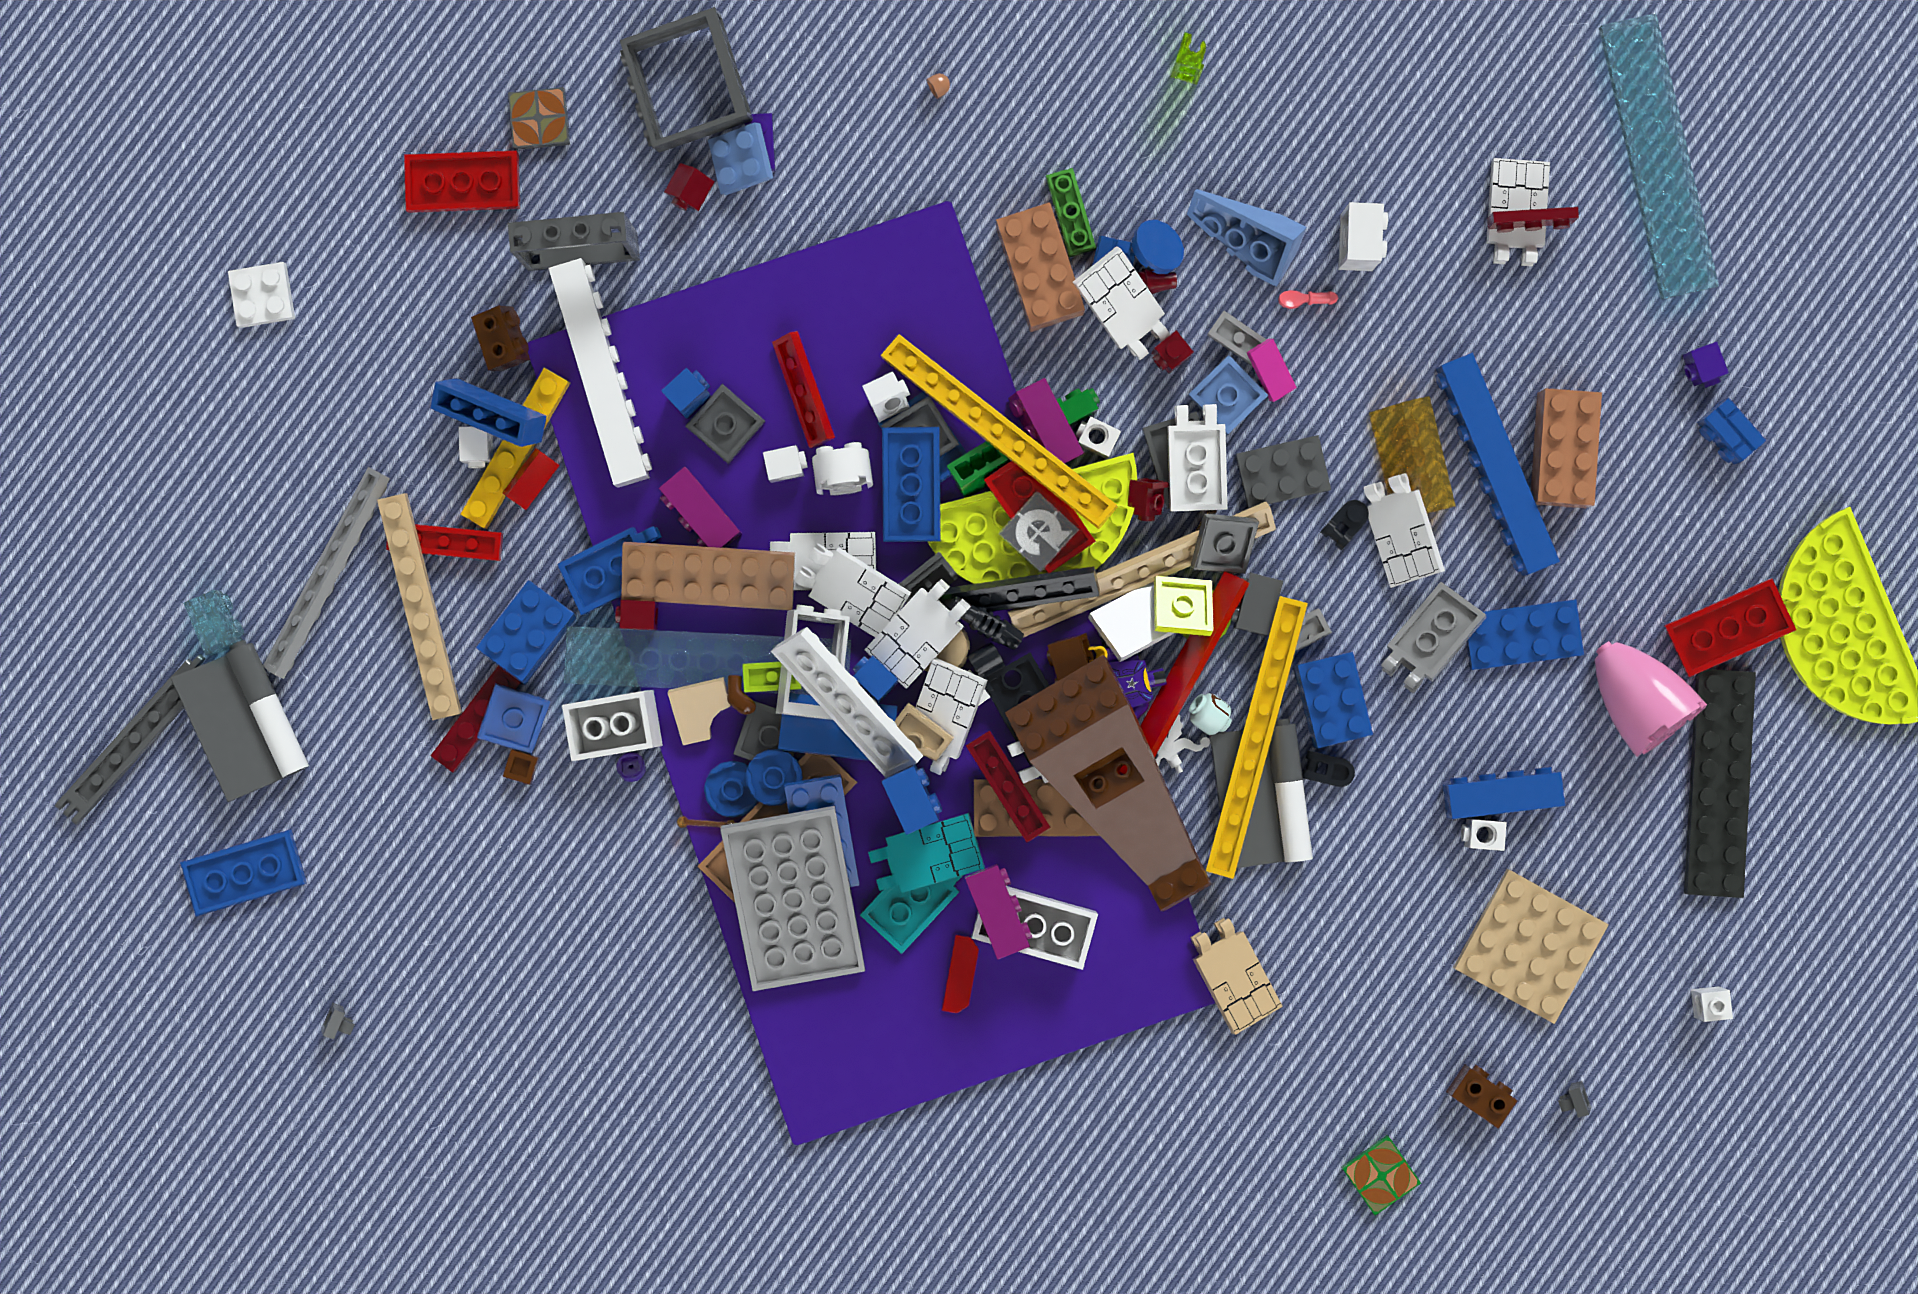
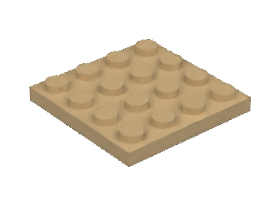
[1453,869,1609,1024]

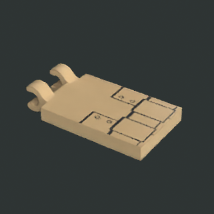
[1190,918,1283,1035]

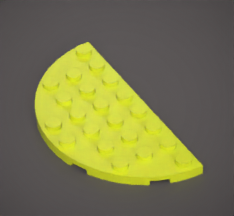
[928,453,1137,584]
[1779,507,1918,724]

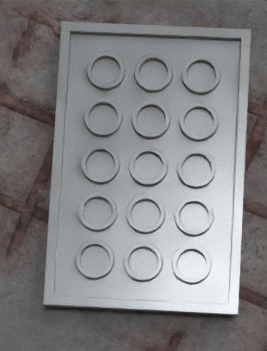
[721,806,865,991]

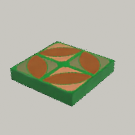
[1341,1135,1421,1216]

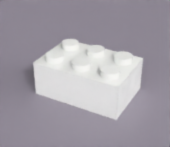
[562,690,663,761]

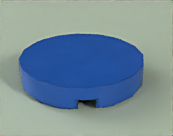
[1131,220,1184,274]
[746,749,803,806]
[704,761,758,818]

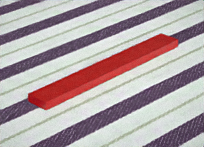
[1120,572,1250,774]

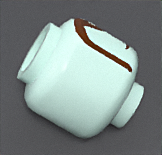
[1189,693,1232,735]

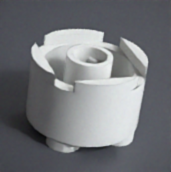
[812,442,873,495]

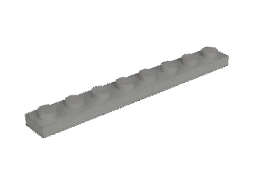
[263,467,390,679]

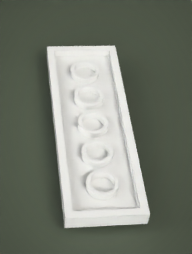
[771,627,923,778]

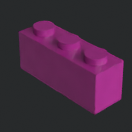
[1008,378,1084,464]
[659,467,742,548]
[965,864,1033,959]

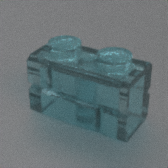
[183,590,244,656]

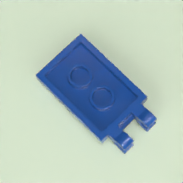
[557,526,662,615]

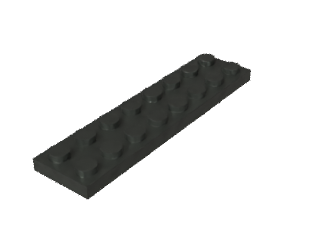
[1684,669,1756,898]

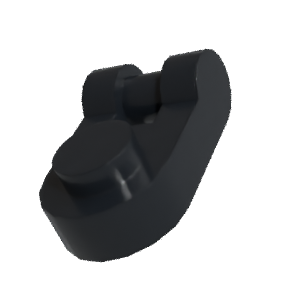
[1320,500,1369,550]
[1302,750,1355,787]

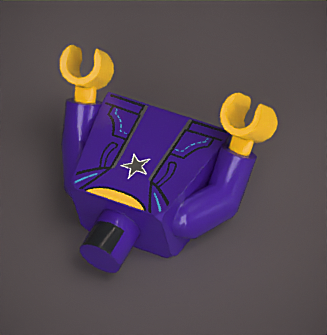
[1088,646,1167,719]

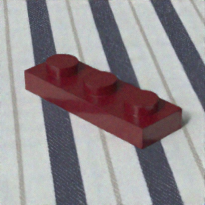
[1487,207,1579,233]

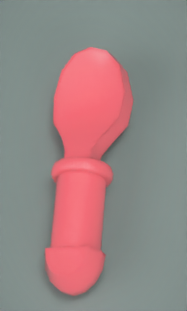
[1278,290,1338,309]

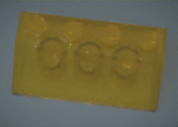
[1369,396,1456,514]

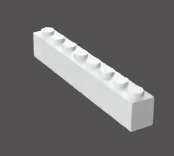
[549,258,652,488]

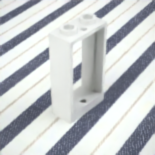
[776,605,850,720]

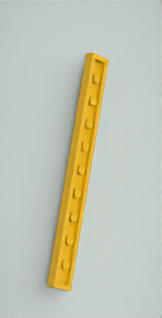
[881,334,1118,529]
[1206,596,1308,879]

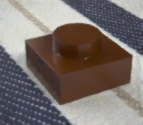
[503,749,540,785]

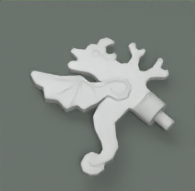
[1155,715,1210,774]

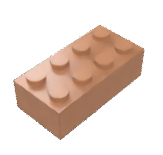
[996,202,1085,332]
[1531,388,1602,508]

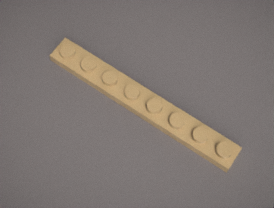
[377,493,462,720]

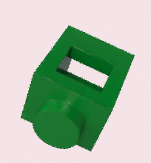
[1056,388,1100,427]

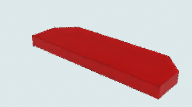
[942,935,979,1013]

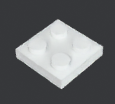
[228,262,295,328]

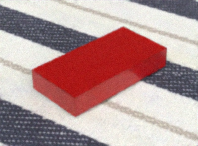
[502,448,560,510]

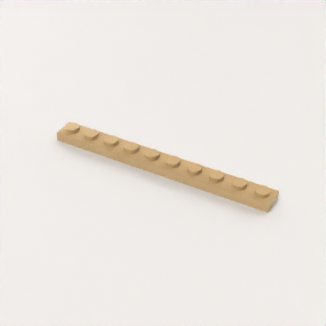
[1007,502,1276,637]

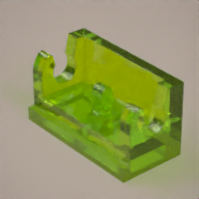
[1171,32,1206,85]

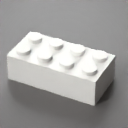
[972,886,1098,970]

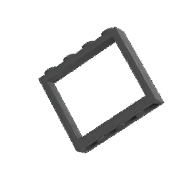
[620,7,753,153]
[508,212,640,271]

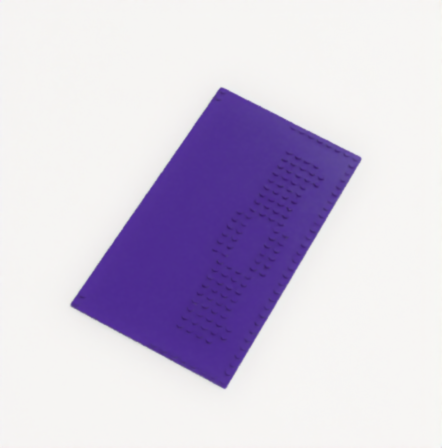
[528,201,1215,1145]

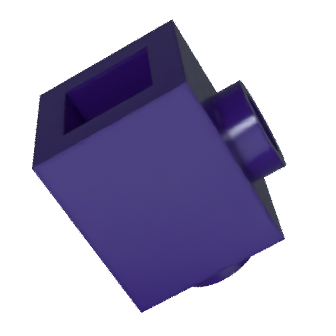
[1682,342,1729,388]

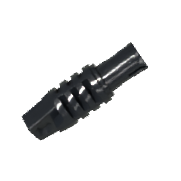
[948,596,1024,650]

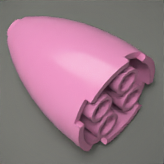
[1595,641,1707,757]

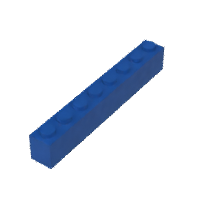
[1435,352,1560,576]

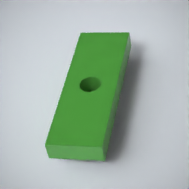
[1045,168,1096,258]

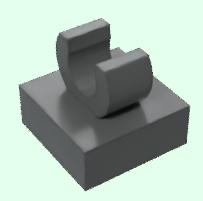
[321,1002,355,1039]
[1558,1081,1592,1118]

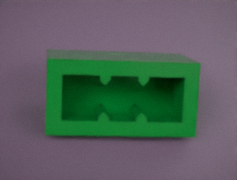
[947,441,1010,498]

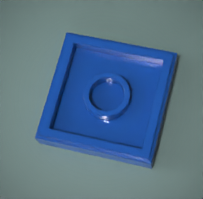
[477,683,550,755]

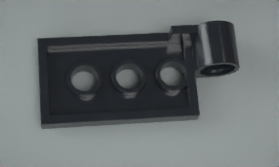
[967,641,1049,767]

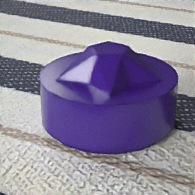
[616,752,646,782]

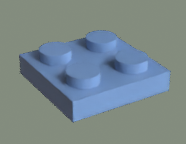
[708,122,773,195]
[1188,355,1268,435]

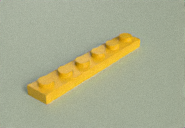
[461,368,570,529]

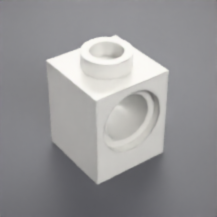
[862,372,910,422]
[1075,417,1121,459]
[459,426,493,468]
[763,445,808,483]
[1461,818,1507,851]
[1691,987,1733,1022]

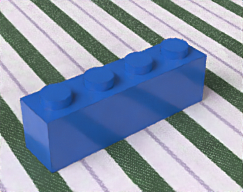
[430,378,547,447]
[1443,767,1565,819]

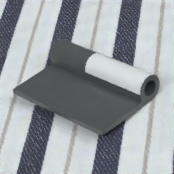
[171,640,309,802]
[1210,719,1313,868]

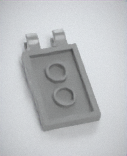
[1381,582,1486,693]

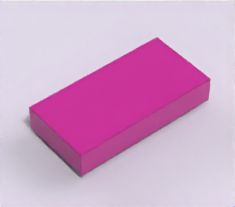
[1246,338,1297,402]

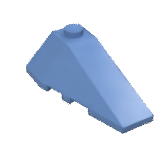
[1187,189,1307,287]

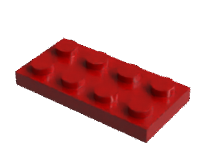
[404,151,520,213]
[984,461,1096,573]
[1664,578,1796,677]

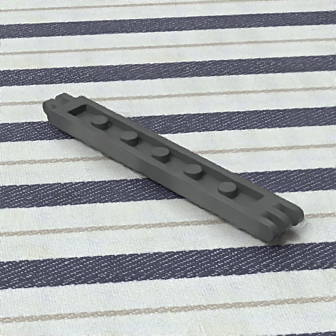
[55,654,208,825]

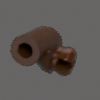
[727,675,756,715]

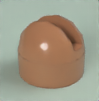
[926,73,950,99]

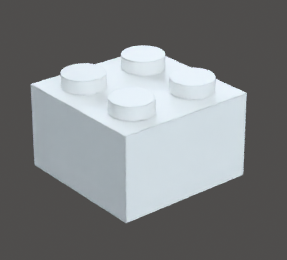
[1338,202,1388,271]

